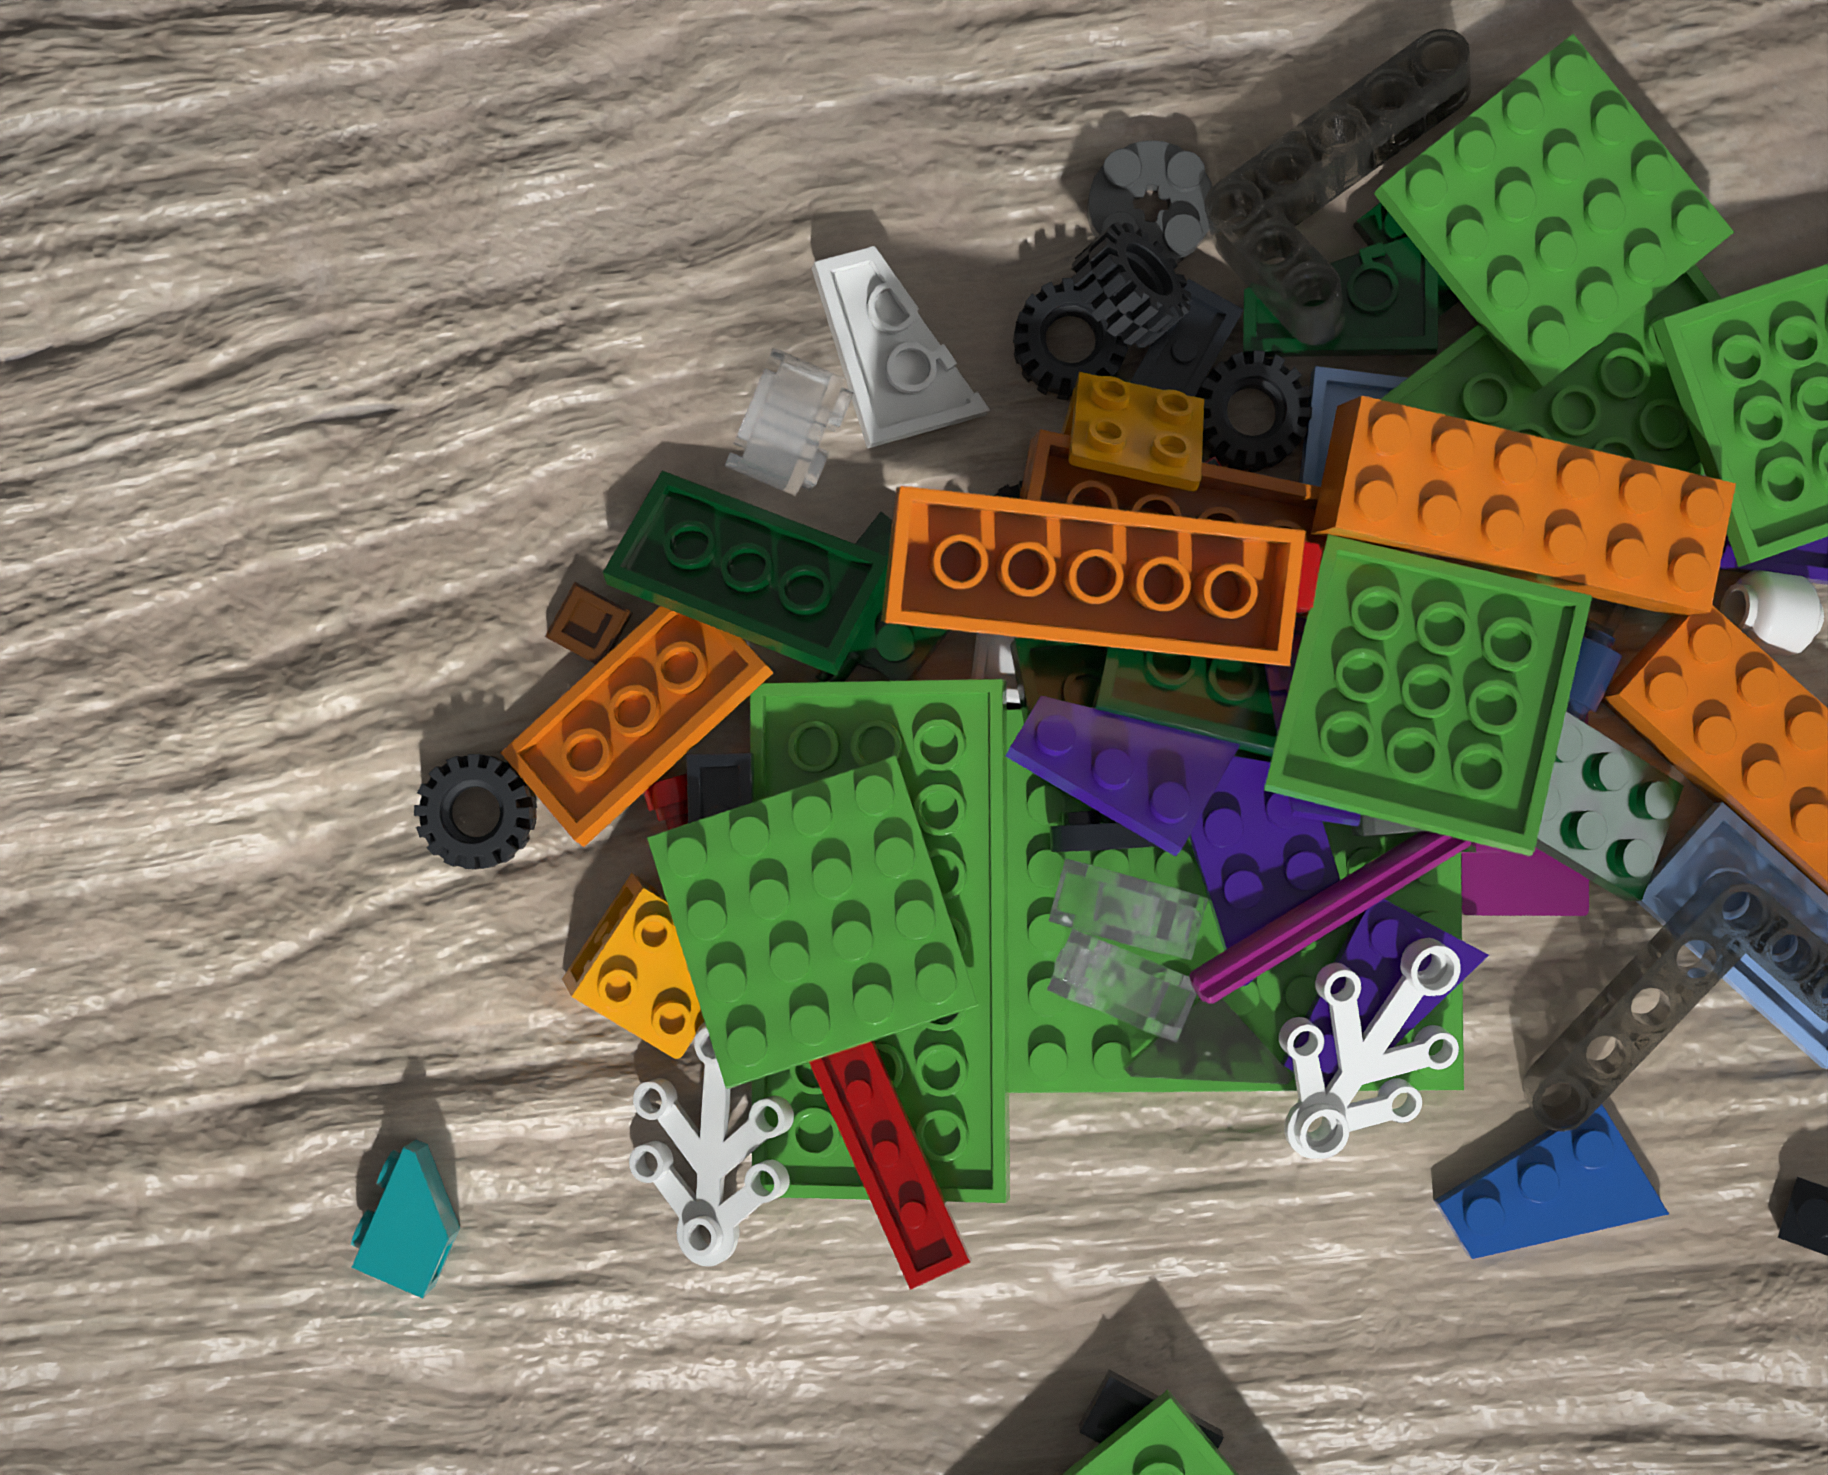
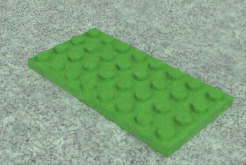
[750,679,1010,1203]

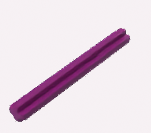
[1189,830,1472,1004]

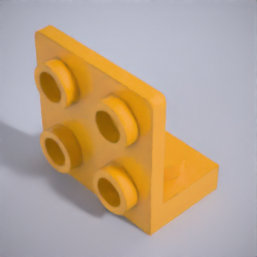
[1061,372,1204,491]
[562,873,705,1059]

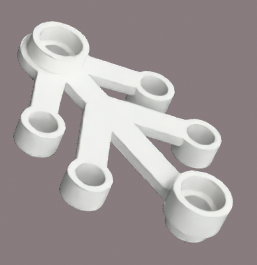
[1279,938,1460,1159]
[629,1022,794,1266]

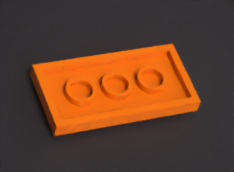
[500,606,773,847]

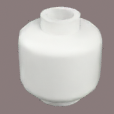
[1720,570,1824,657]

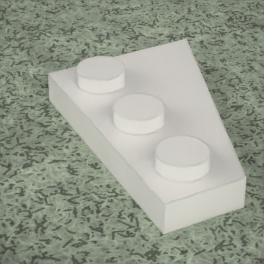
[812,246,990,449]

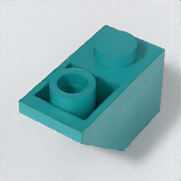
[351,1139,460,1299]

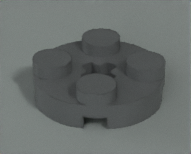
[1087,140,1215,264]

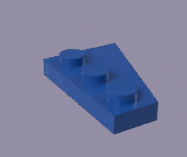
[1434,1101,1669,1259]

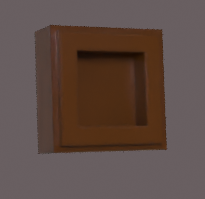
[545,582,633,664]

